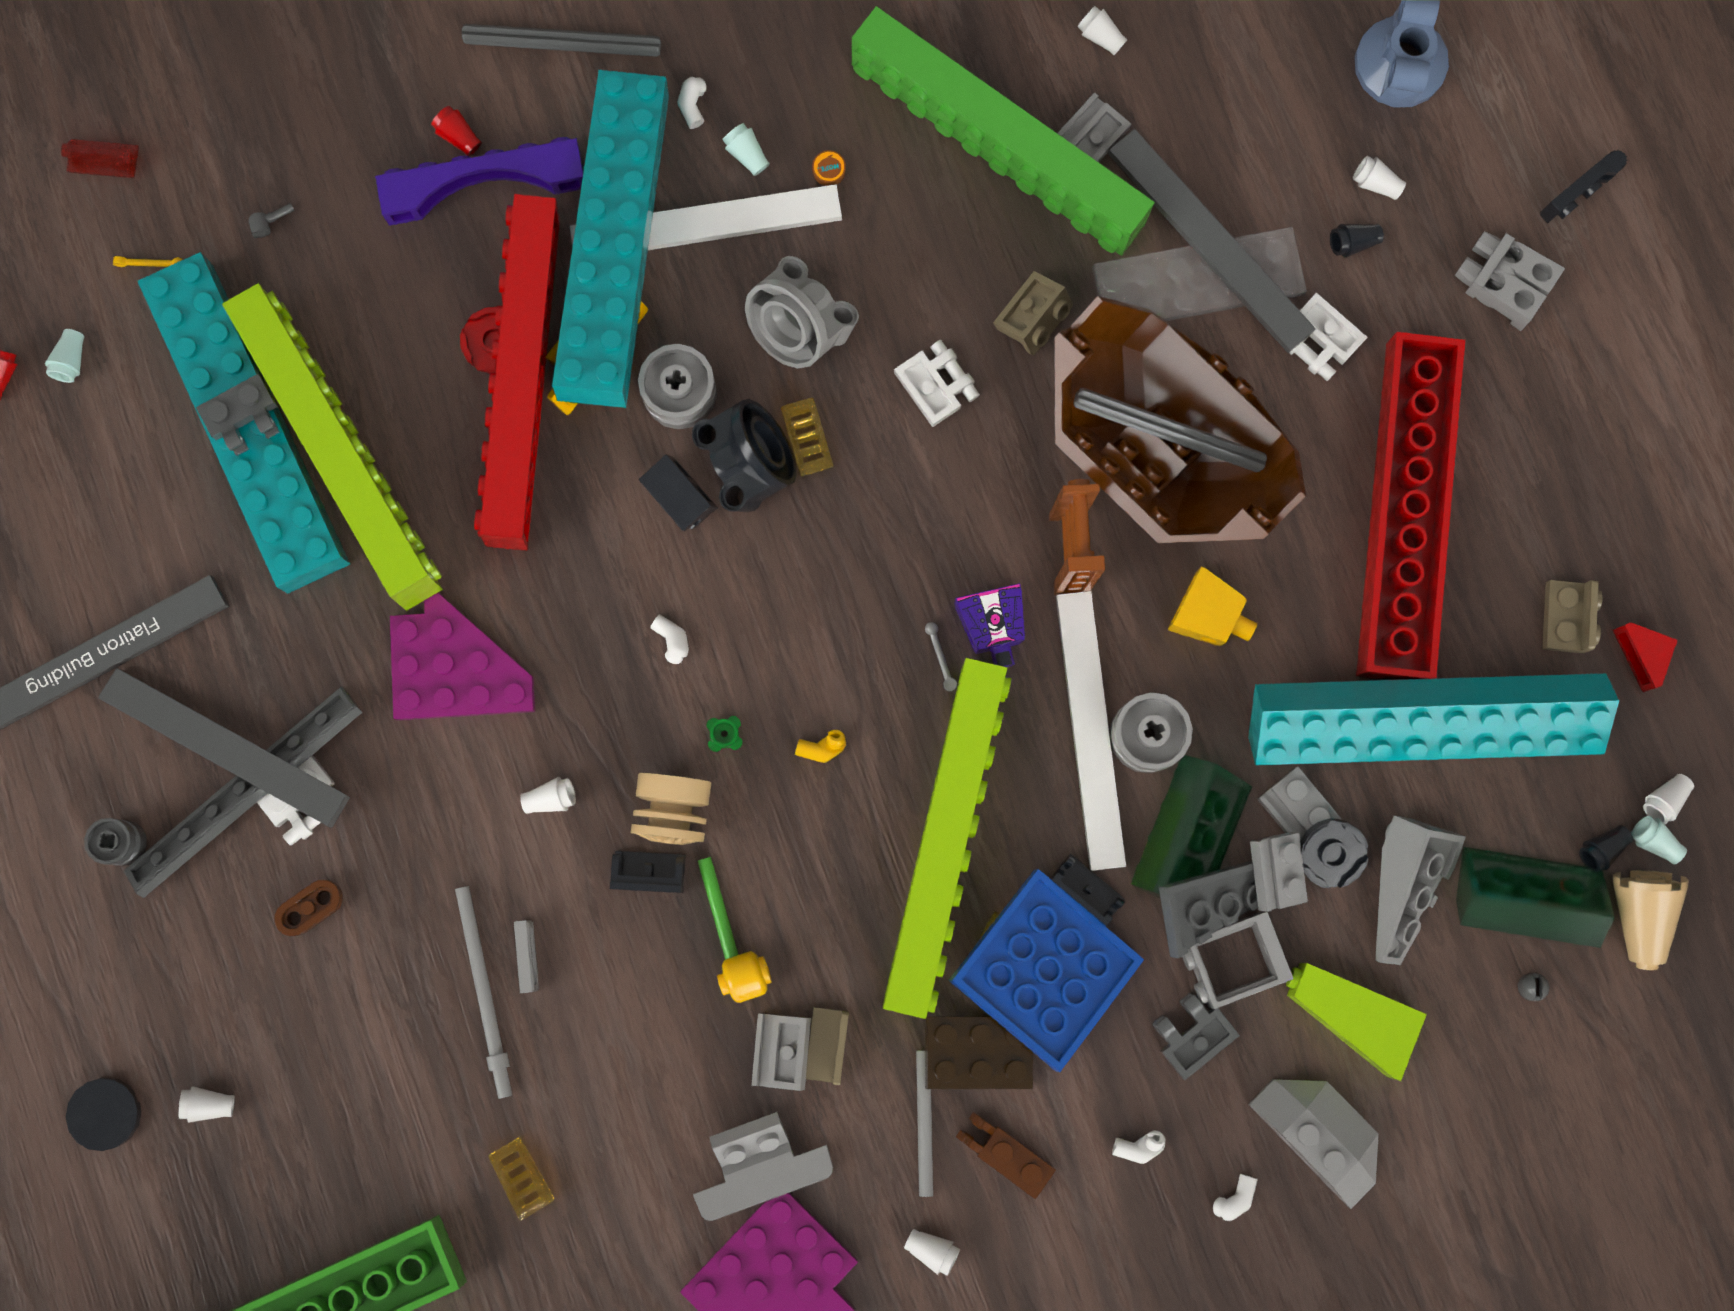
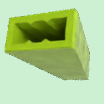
[1286,963,1427,1081]

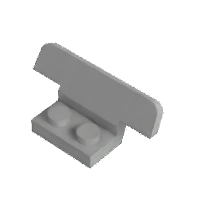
[693,1112,833,1221]

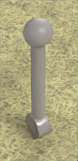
[925,622,957,692]

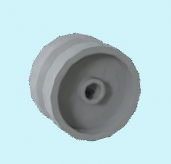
[638,344,717,429]
[1109,692,1193,773]

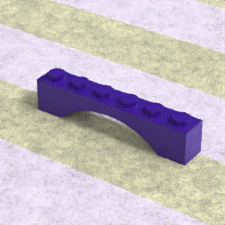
[375,137,584,226]

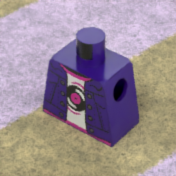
[954,583,1025,667]

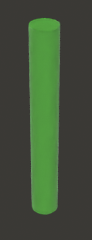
[698,857,739,960]

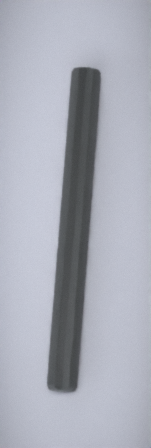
[462,23,661,57]
[1073,388,1267,472]

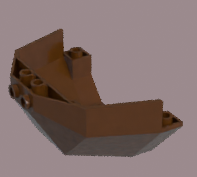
[1055,296,1306,543]

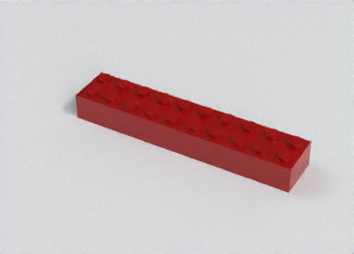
[474,194,560,551]
[1356,332,1465,680]

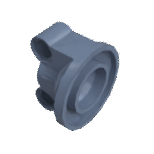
[1354,0,1449,107]

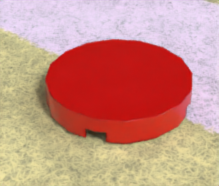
[460,307,500,374]

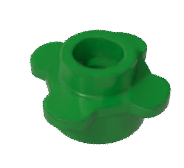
[706,716,743,752]

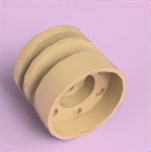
[631,773,711,845]

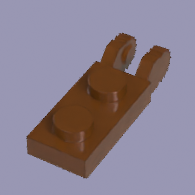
[956,1112,1056,1200]

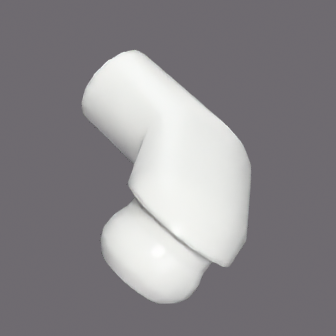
[677,77,707,129]
[651,614,689,664]
[1112,1130,1166,1164]
[1213,1174,1258,1221]

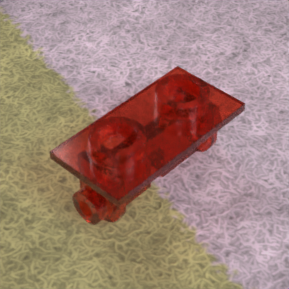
[61,139,139,179]

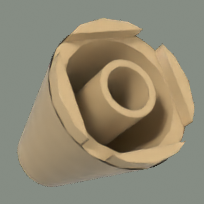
[1613,870,1689,970]

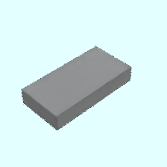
[514,920,539,993]

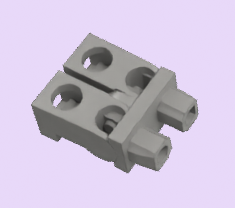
[1455,231,1565,331]

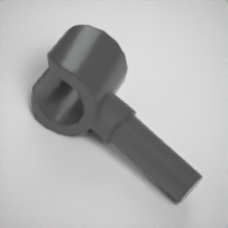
[249,203,294,238]

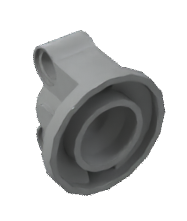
[745,256,859,368]

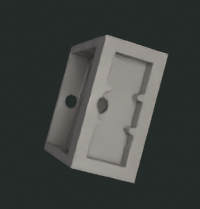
[1182,912,1294,1009]

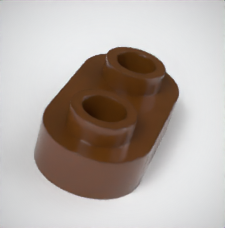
[274,880,343,936]

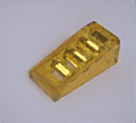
[781,398,833,476]
[488,1137,555,1221]

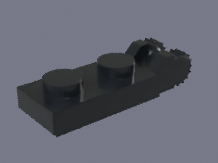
[1540,150,1628,224]

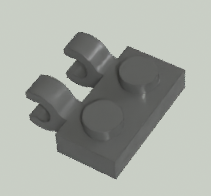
[196,374,280,456]
[1152,993,1240,1080]

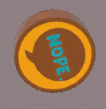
[812,150,846,186]

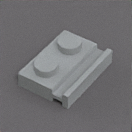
[1057,93,1131,162]
[1257,766,1341,840]
[1250,832,1308,912]
[751,1013,811,1091]

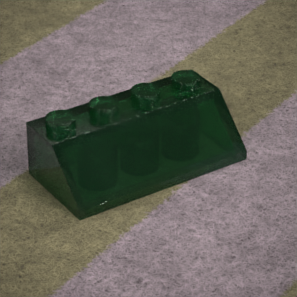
[1131,755,1252,899]
[1456,847,1615,948]

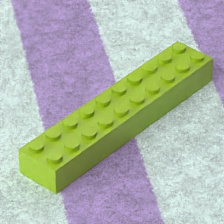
[222,283,443,611]
[882,658,1012,1019]

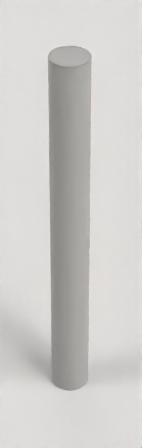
[916,1050,933,1197]

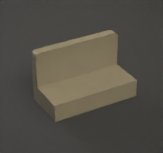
[806,1007,849,1085]

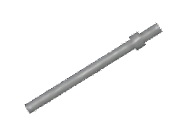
[455,886,512,1099]

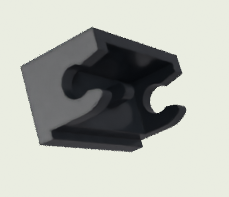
[638,454,718,532]
[609,851,686,893]
[1050,854,1125,926]

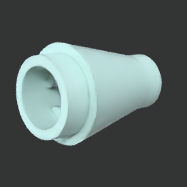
[723,123,770,176]
[45,329,85,383]
[1631,816,1687,864]

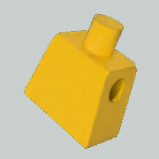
[1167,566,1258,646]

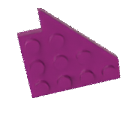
[390,593,535,721]
[680,1193,858,1311]

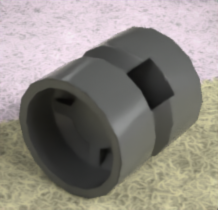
[84,818,147,866]

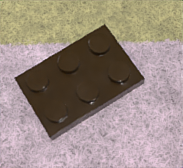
[925,1016,1033,1089]

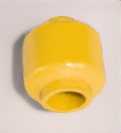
[717,951,772,1003]

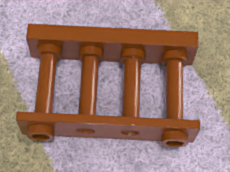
[1049,479,1105,595]

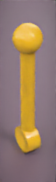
[113,256,183,267]

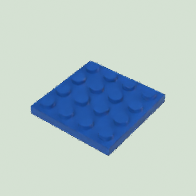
[948,869,1144,1072]

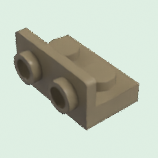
[993,271,1073,355]
[1542,580,1602,653]

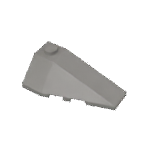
[1375,815,1466,965]

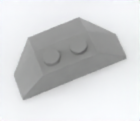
[1248,1079,1378,1209]

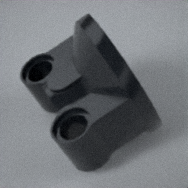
[692,399,797,512]

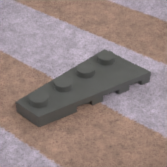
[1159,860,1258,958]

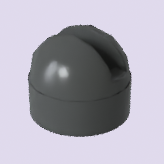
[1518,973,1550,1001]

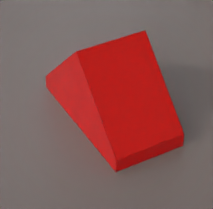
[1612,622,1678,692]

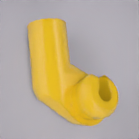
[795,730,846,763]

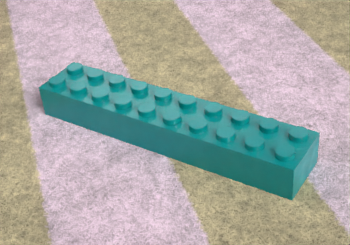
[552,70,669,408]
[137,252,350,594]
[1248,673,1619,765]

